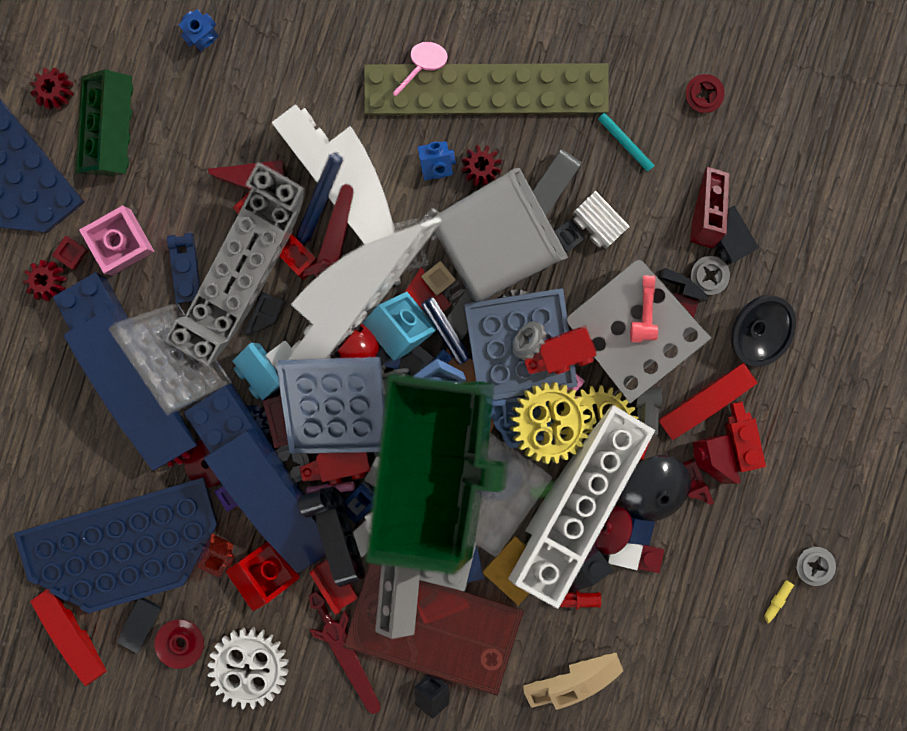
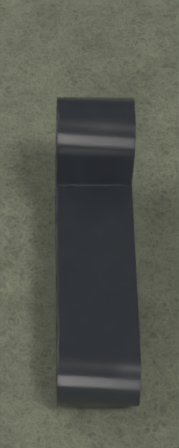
[298,487,365,587]

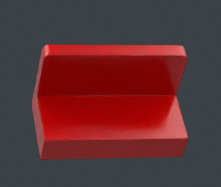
[310,559,359,615]

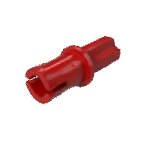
[559,590,601,610]

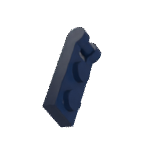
[167,233,201,304]

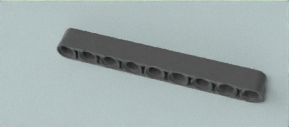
[447,149,582,341]

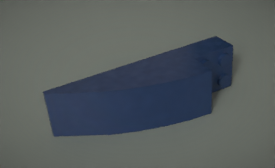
[53,272,197,471]
[184,383,326,573]

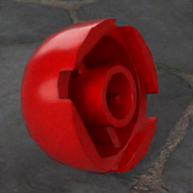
[333,324,380,359]

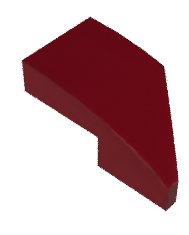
[683,459,714,505]

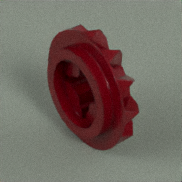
[685,74,725,114]

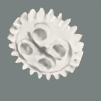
[208,627,289,709]

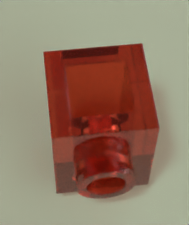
[197,534,235,578]

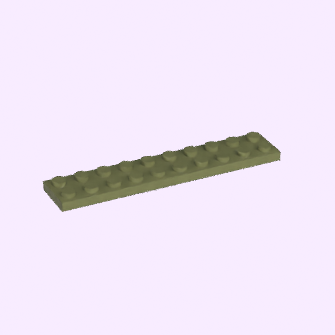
[364,63,609,116]

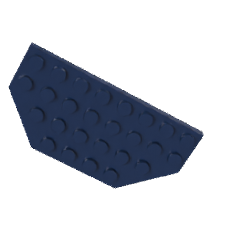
[0,98,85,233]
[14,477,218,614]

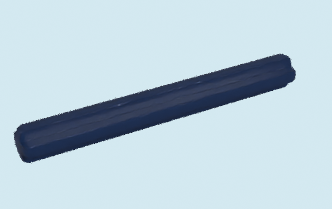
[296,152,343,244]

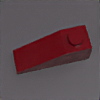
[208,160,287,191]
[690,167,729,248]

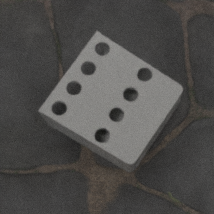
[433,168,568,302]
[567,260,711,403]

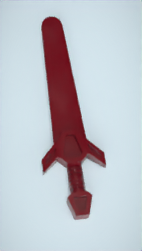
[303,184,354,278]
[309,590,380,714]

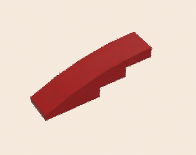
[658,362,758,441]
[30,589,107,686]

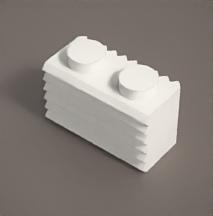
[572,191,630,249]

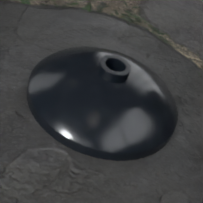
[731,295,796,367]
[620,455,691,522]

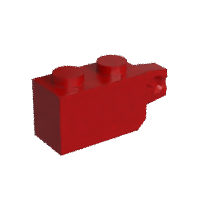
[524,325,597,375]
[725,401,766,472]
[300,452,370,485]

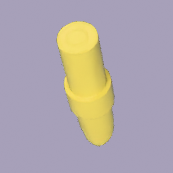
[764,580,794,624]

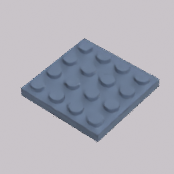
[464,288,578,400]
[277,357,385,454]

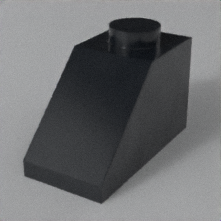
[716,205,759,265]
[568,544,613,592]

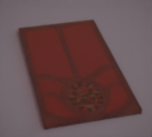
[344,563,524,696]

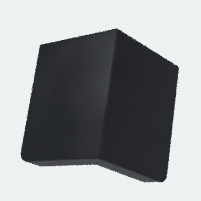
[399,345,434,377]
[414,673,449,719]

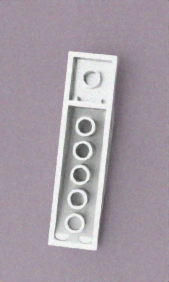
[272,104,401,286]
[288,217,442,360]
[508,405,655,608]

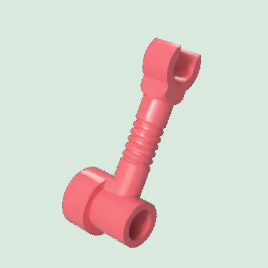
[630,276,658,343]

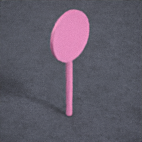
[393,42,447,96]

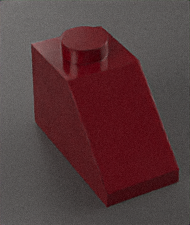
[692,435,741,484]

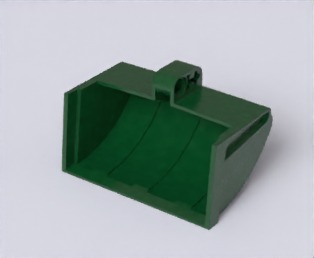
[366,374,509,575]

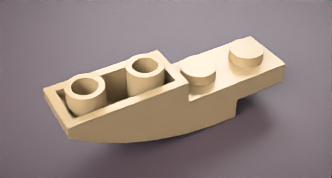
[523,653,623,710]

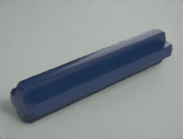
[421,297,470,365]

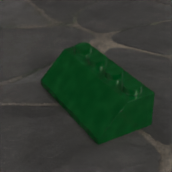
[75,69,133,176]

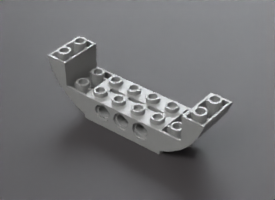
[165,162,304,366]

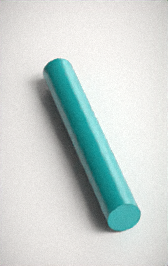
[598,113,655,172]

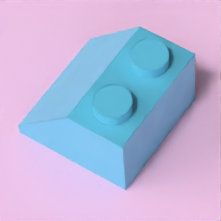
[363,292,437,361]
[233,343,280,400]

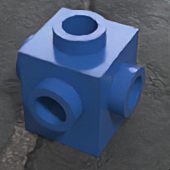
[178,9,219,52]
[417,141,456,180]

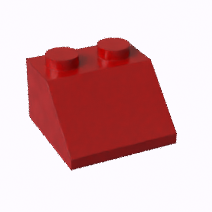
[225,541,300,611]

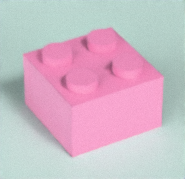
[79,206,155,276]

